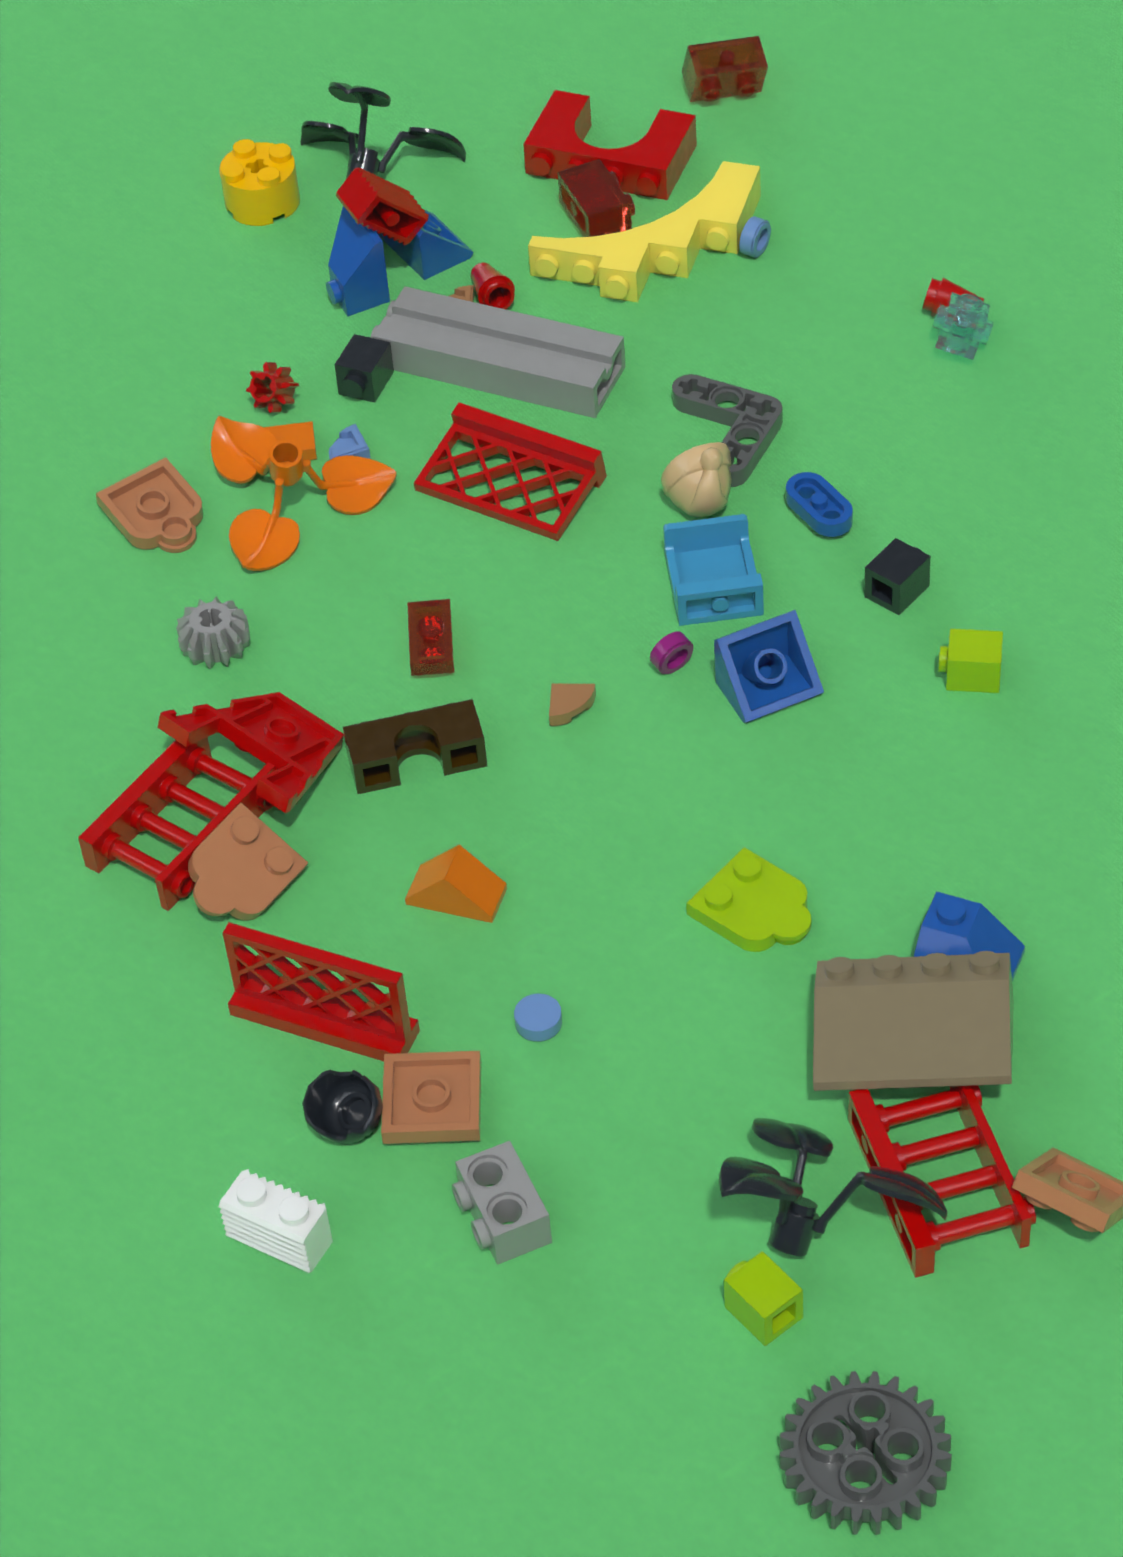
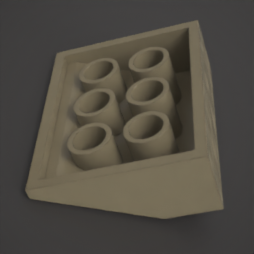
[813,951,1014,1091]

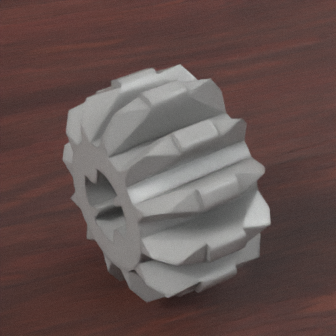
[176,596,250,669]

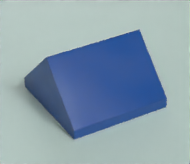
[383,210,474,280]
[714,610,824,723]

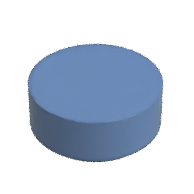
[739,216,771,258]
[514,994,562,1041]

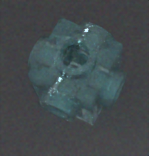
[932,292,994,360]

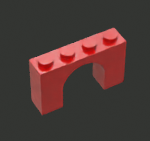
[523,90,697,200]

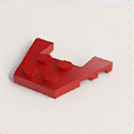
[157,692,344,814]

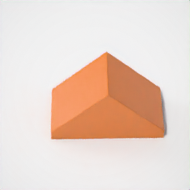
[405,844,507,923]

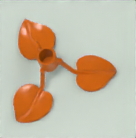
[211,416,396,571]

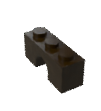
[343,699,487,794]

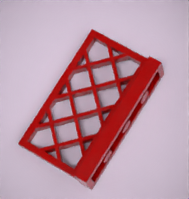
[413,402,607,541]
[222,922,420,1062]

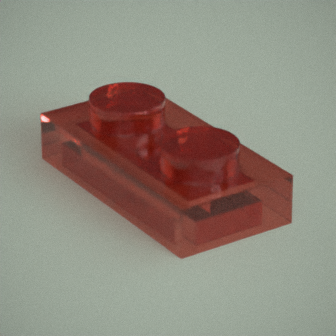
[407,599,455,676]

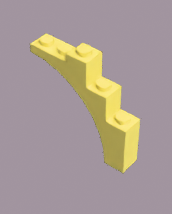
[528,161,761,303]

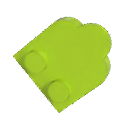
[686,847,811,952]

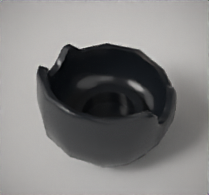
[302,1070,383,1144]

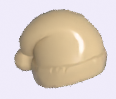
[661,442,732,518]

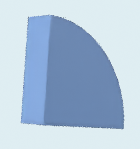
[329,424,371,460]

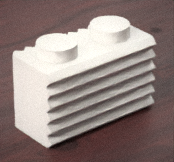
[219,1169,333,1273]

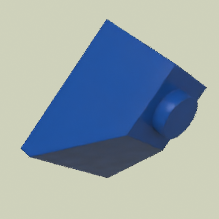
[326,206,390,317]
[914,891,1025,981]

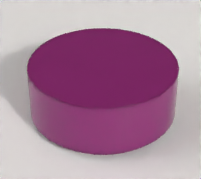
[650,631,693,674]

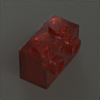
[682,36,768,102]
[558,159,635,237]

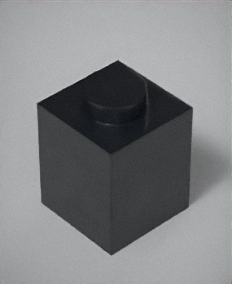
[334,334,394,403]
[865,538,931,615]

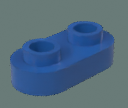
[786,472,853,537]

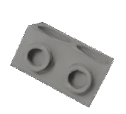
[452,1140,552,1265]

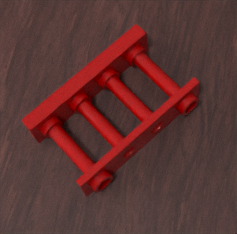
[78,737,276,911]
[848,1085,1036,1278]

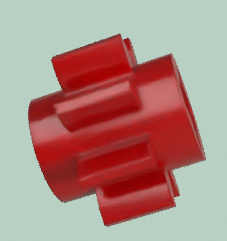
[246,362,299,413]

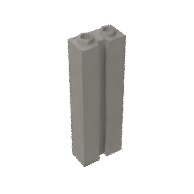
[370,286,625,418]

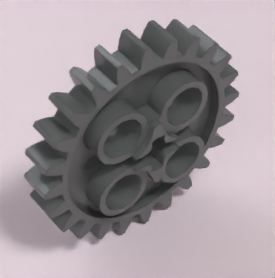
[780,1371,952,1535]

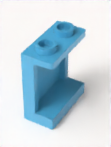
[663,514,764,626]

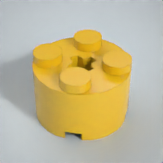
[219,139,300,226]

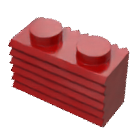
[336,167,429,245]

